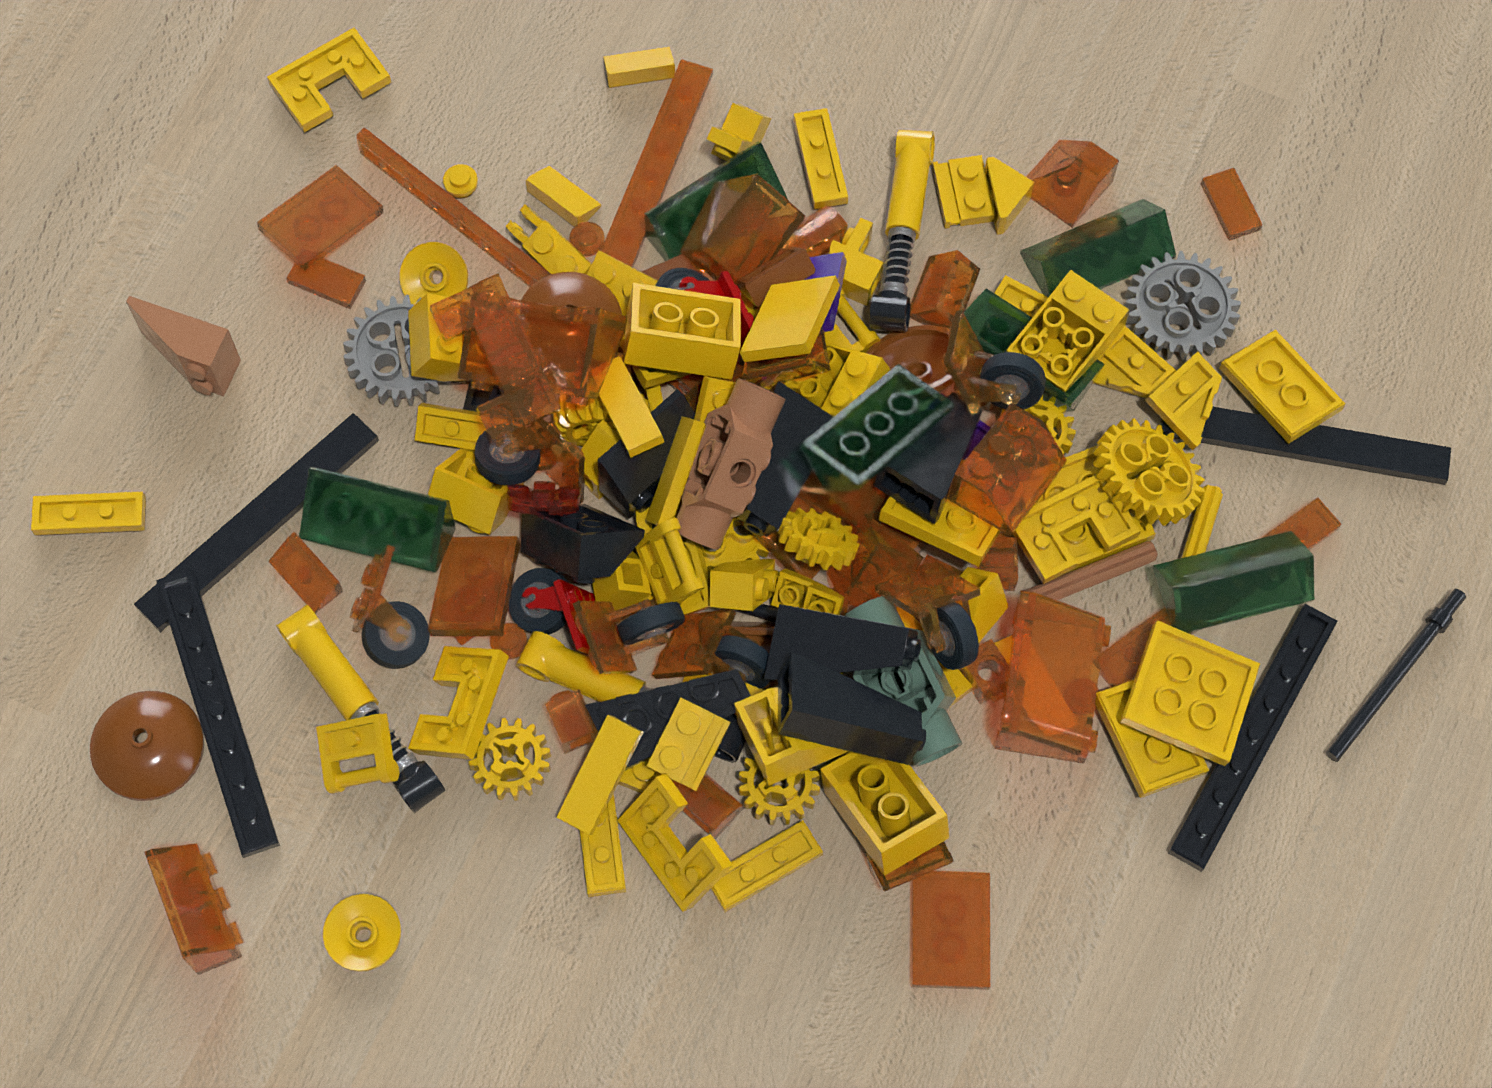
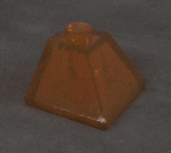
[1026,139,1119,228]

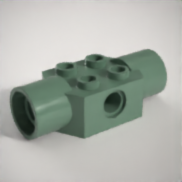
[845,595,963,767]

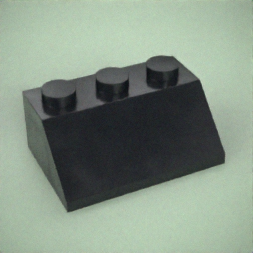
[597,389,695,518]
[520,504,645,584]

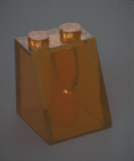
[680,174,806,284]

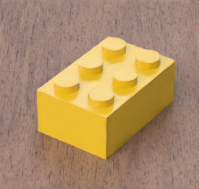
[624,283,741,380]
[820,752,949,876]

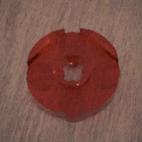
[507,481,581,515]

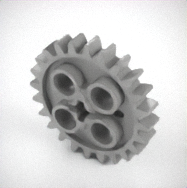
[1125,251,1241,361]
[343,295,450,406]

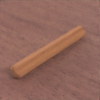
[1021,541,1158,611]

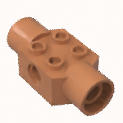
[676,378,786,550]

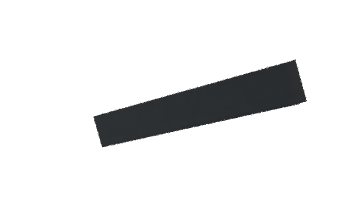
[1161,406,1451,485]
[134,413,379,633]
[156,569,280,858]
[1168,603,1338,872]

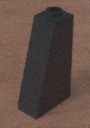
[736,381,840,537]
[874,392,983,524]
[764,604,921,682]
[778,652,926,765]

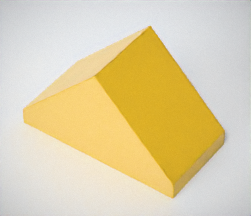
[985,157,1034,235]

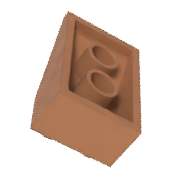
[126,296,241,397]

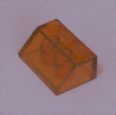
[948,403,1067,536]
[144,843,244,975]

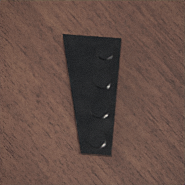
[585,669,751,771]

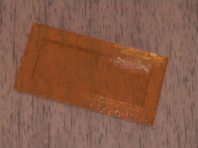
[1201,168,1263,241]
[286,250,366,309]

